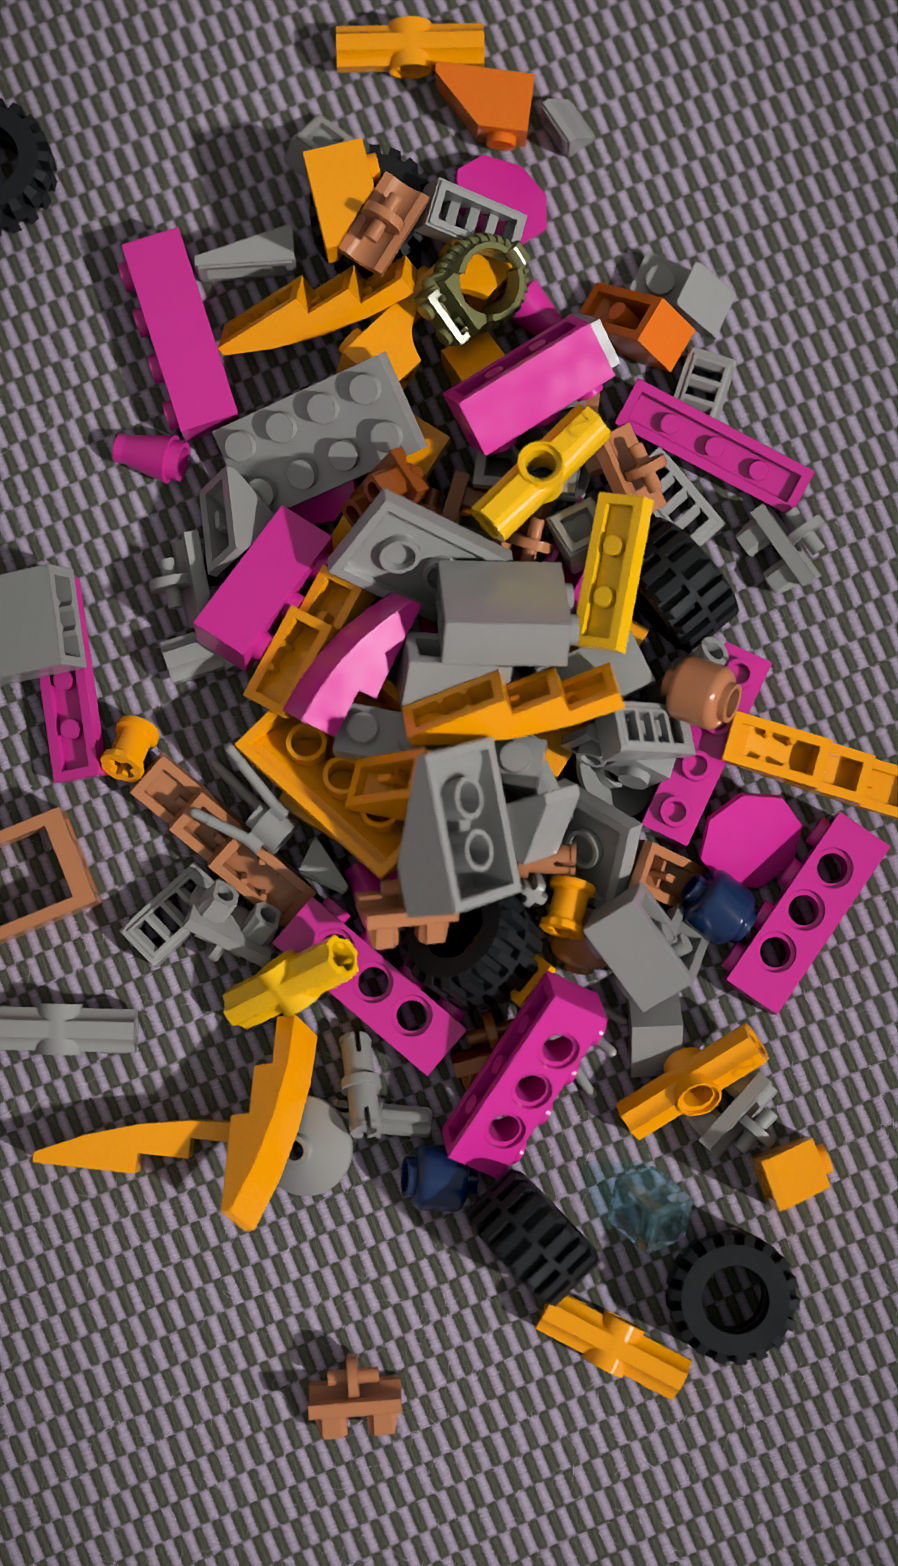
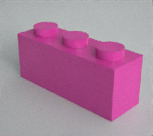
[442,314,615,456]
[193,505,333,673]

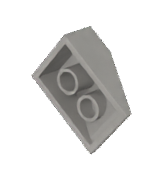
[398,737,522,918]

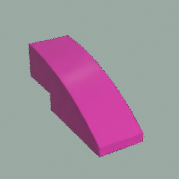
[282,592,422,737]

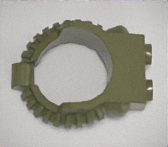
[415,233,531,346]

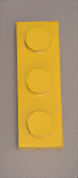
[576,492,654,654]

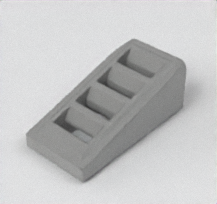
[412,177,528,264]
[194,224,297,282]
[657,346,737,449]
[649,447,726,547]
[595,701,696,762]
[119,861,215,968]

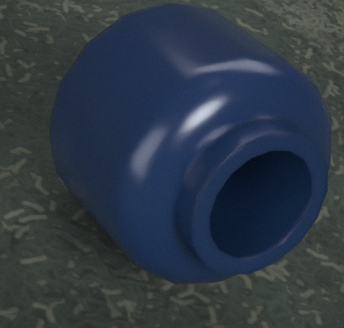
[680,870,757,945]
[401,1144,478,1212]

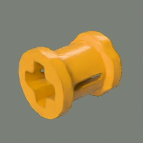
[100,715,160,783]
[539,875,596,940]

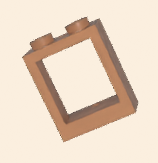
[0,807,103,945]

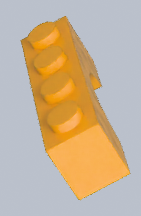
[336,232,512,390]

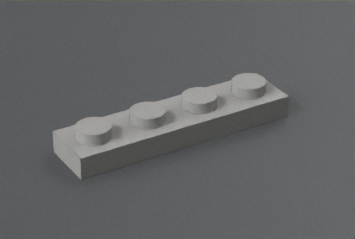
[332,703,547,795]

